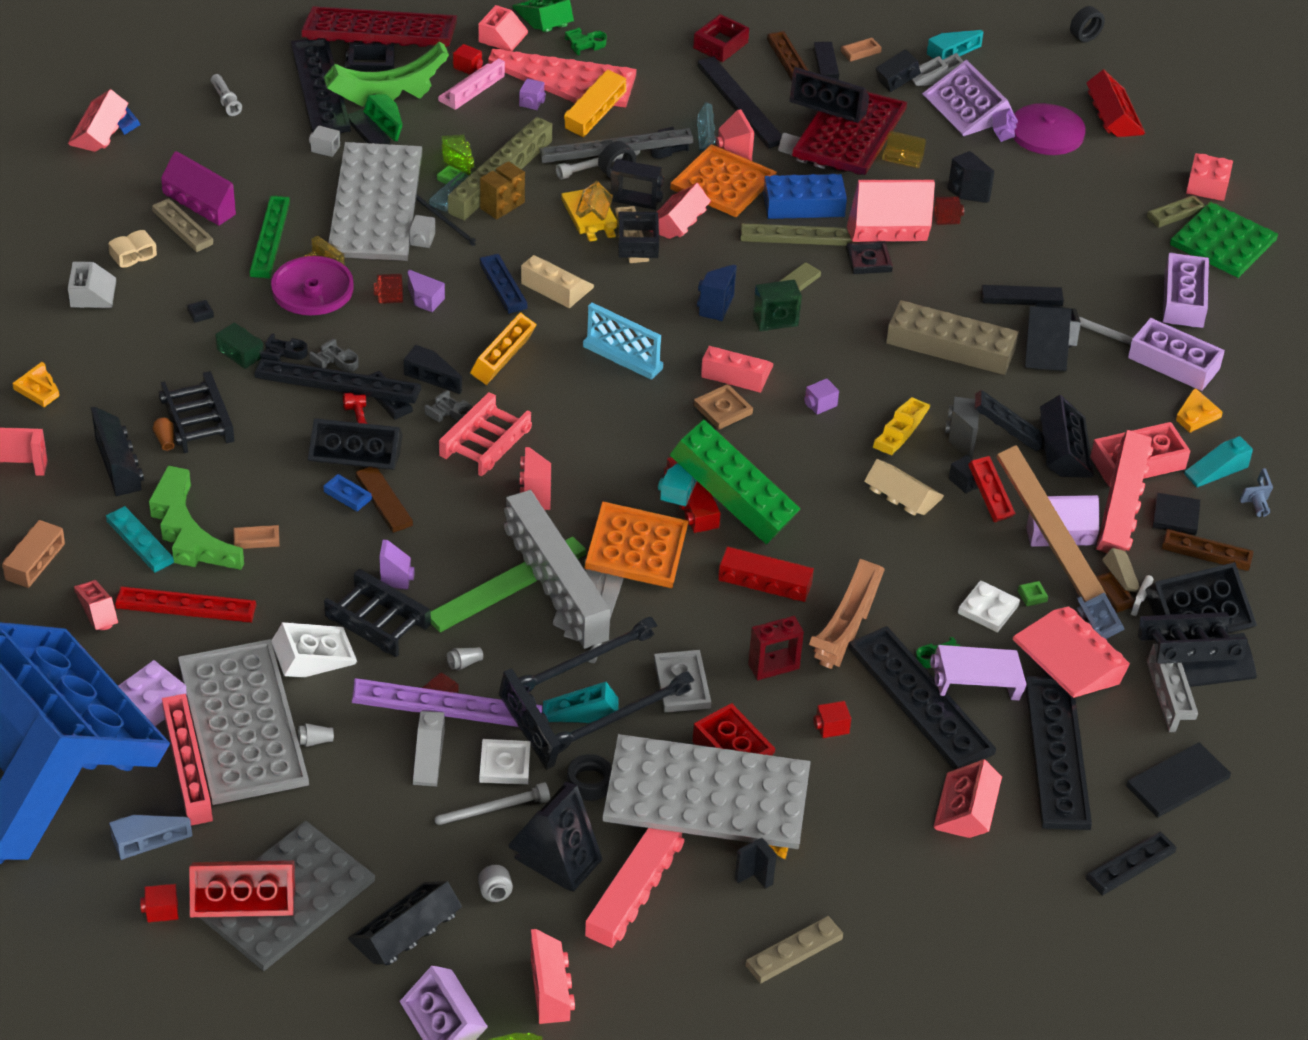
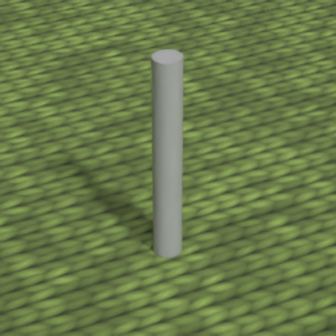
[1079,317,1133,345]

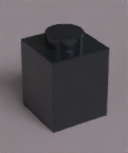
[949,455,978,494]

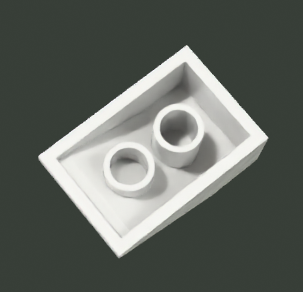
[271,622,357,677]

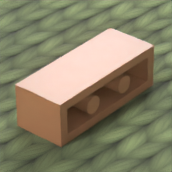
[2,520,65,588]

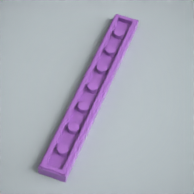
[352,678,542,727]

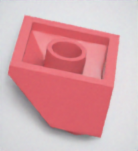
[716,109,754,161]

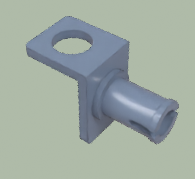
[1240,468,1273,517]

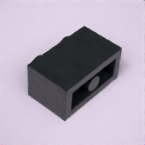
[876,49,921,92]

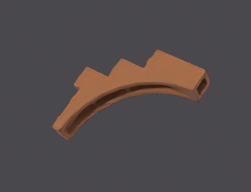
[809,559,885,669]

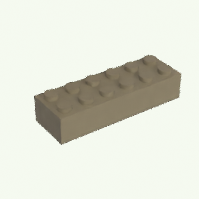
[886,300,1019,375]

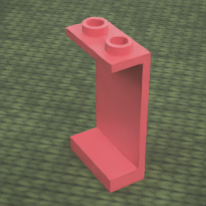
[0,428,48,476]

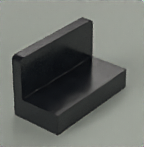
[735,838,777,889]

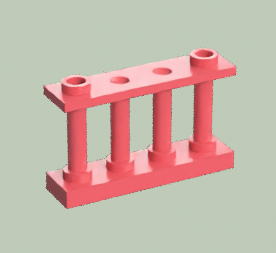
[439,392,532,476]

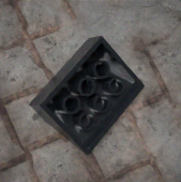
[1145,562,1257,641]

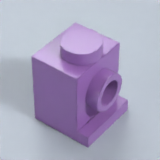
[993,108,1018,142]

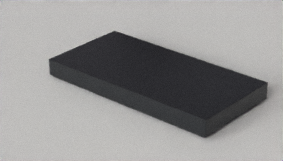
[1126,742,1231,818]

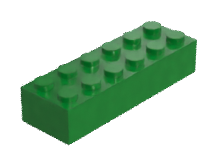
[670,419,801,545]

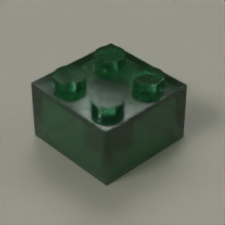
[753,279,802,331]

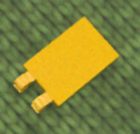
[561,187,617,242]

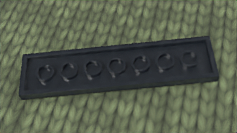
[291,38,351,133]
[849,626,996,770]
[1026,676,1092,830]

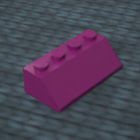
[161,151,236,226]

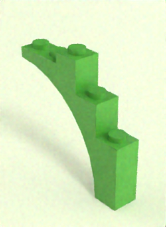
[324,42,449,107]
[149,466,244,570]

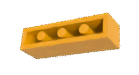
[564,69,626,138]
[470,313,537,385]

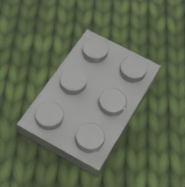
[654,650,711,713]

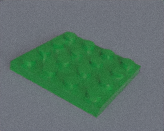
[1170,202,1278,278]

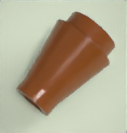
[152,418,175,451]

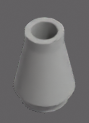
[447,647,483,671]
[298,723,334,747]

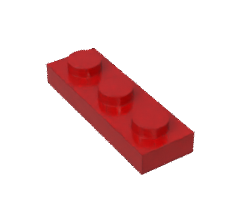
[968,456,1016,522]

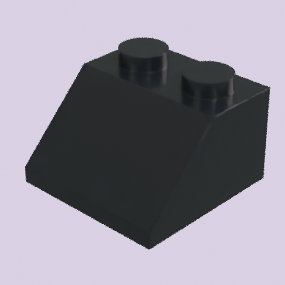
[948,151,995,203]

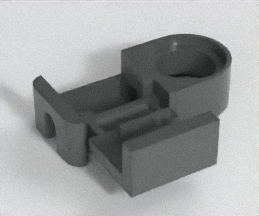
[309,339,359,372]
[425,390,474,422]

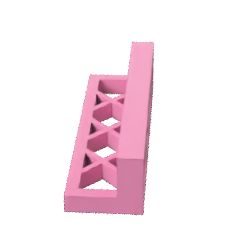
[438,59,505,110]

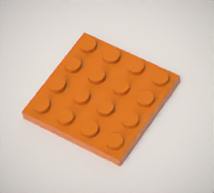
[670,144,777,217]
[584,501,688,588]

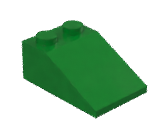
[512,0,574,32]

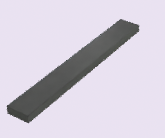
[539,128,693,163]

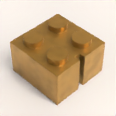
[480,161,525,220]

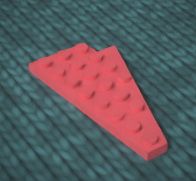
[488,49,637,108]

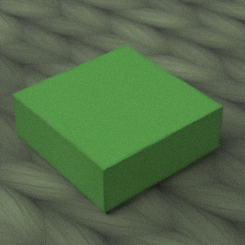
[437,165,464,187]
[1018,581,1048,606]

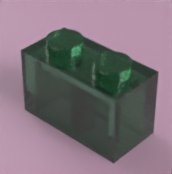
[215,322,264,369]

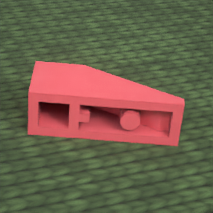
[74,580,118,630]

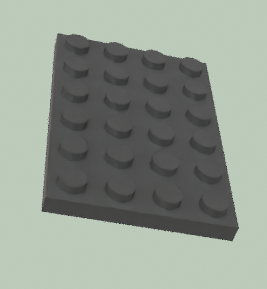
[199,821,375,971]

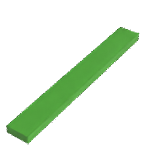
[431,536,586,633]

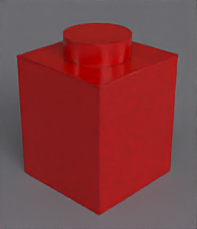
[453,44,483,75]
[813,701,852,738]
[140,884,179,922]

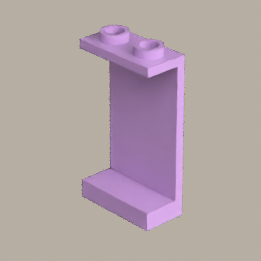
[930,645,1026,700]

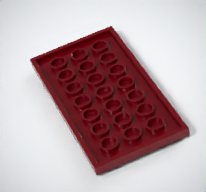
[302,6,457,47]
[792,92,907,175]

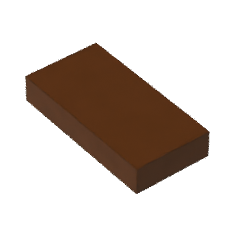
[1096,572,1135,613]

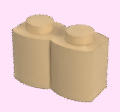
[108,230,157,268]

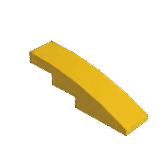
[873,397,930,455]

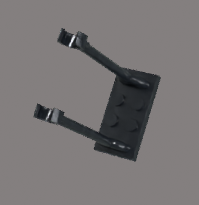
[498,617,695,770]

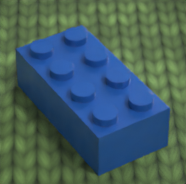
[763,174,847,219]

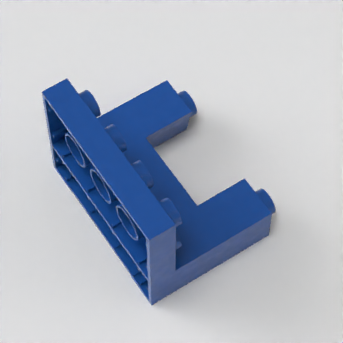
[0,622,170,864]

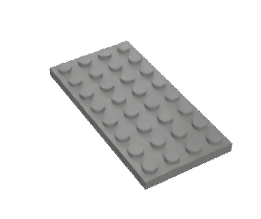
[327,142,422,261]
[178,639,309,805]
[603,734,811,849]

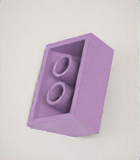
[1026,495,1099,547]
[400,966,487,1040]

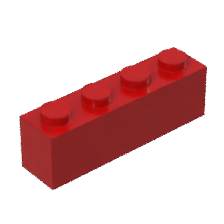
[664,457,721,533]
[719,547,814,602]

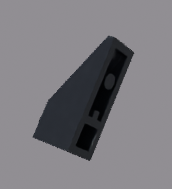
[404,345,462,394]

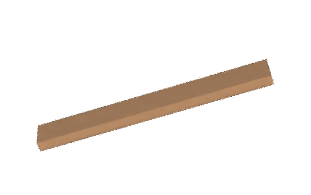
[996,445,1106,603]

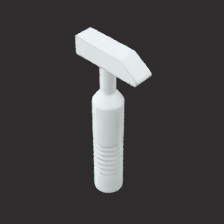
[1131,575,1154,616]

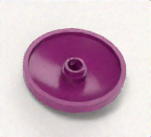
[1013,103,1086,155]
[271,256,354,315]

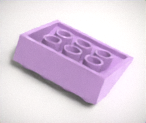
[922,60,1013,136]

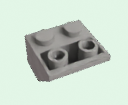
[68,262,116,308]

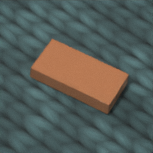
[841,38,882,62]
[234,525,280,549]

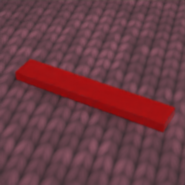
[115,587,256,623]

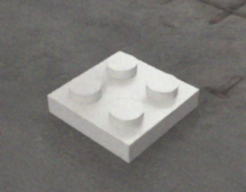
[958,580,1020,633]
[479,739,531,784]

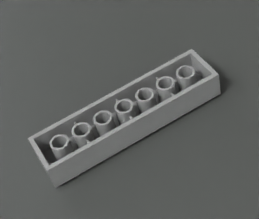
[504,490,610,649]

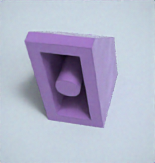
[407,270,445,312]
[380,540,415,589]

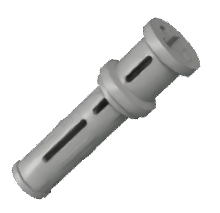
[210,74,242,116]

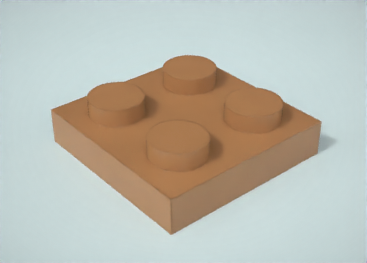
[694,384,753,430]

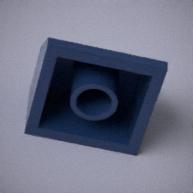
[697,265,737,321]

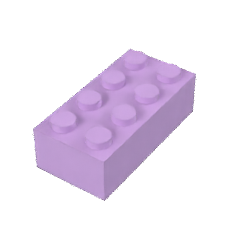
[1163,253,1209,328]
[1128,318,1225,391]
[118,660,187,726]

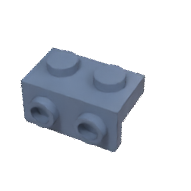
[1077,592,1125,639]

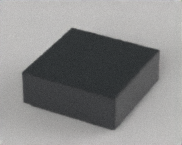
[187,300,214,323]

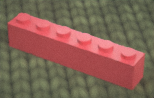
[1096,430,1153,553]
[162,694,213,826]
[585,828,684,948]

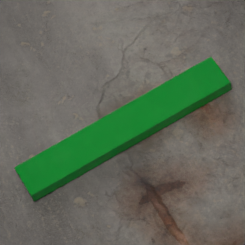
[250,196,290,279]

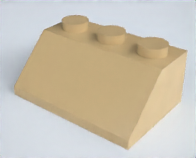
[521,255,594,308]
[864,459,944,516]

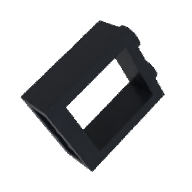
[345,43,395,72]
[610,159,664,210]
[618,211,659,258]

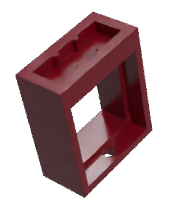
[693,14,749,62]
[748,615,804,681]

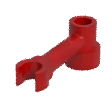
[343,393,367,424]

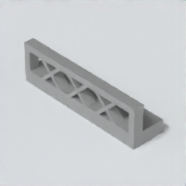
[1147,644,1198,732]

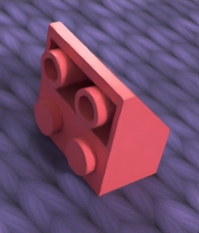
[479,5,528,51]
[520,447,551,510]

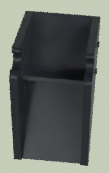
[508,782,603,892]

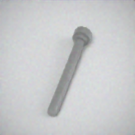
[556,150,640,180]
[435,782,550,825]

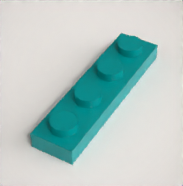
[106,506,174,573]

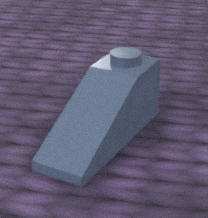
[109,815,192,860]

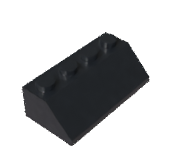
[789,67,869,123]
[1040,394,1094,478]
[91,407,144,496]
[308,418,403,470]
[348,881,462,966]

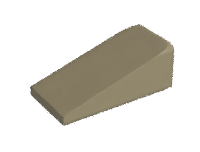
[1102,548,1140,593]

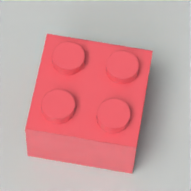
[1186,153,1233,201]

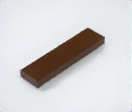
[767,31,808,80]
[356,467,413,533]
[1162,529,1254,571]

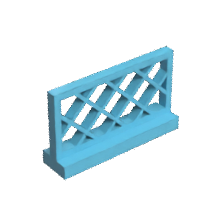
[583,303,663,380]

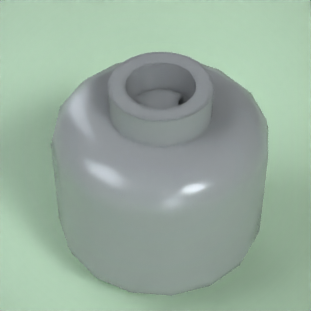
[478,865,513,902]

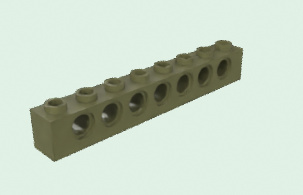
[448,117,552,221]

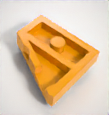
[12,362,59,407]
[1176,388,1223,433]

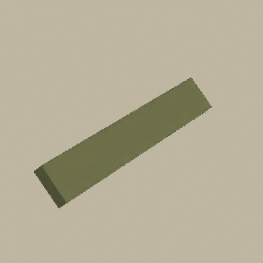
[740,223,859,246]

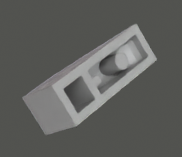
[413,711,445,786]

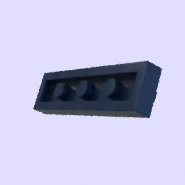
[480,254,527,314]

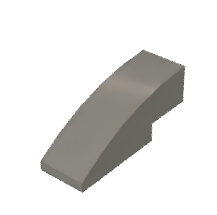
[911,53,964,86]

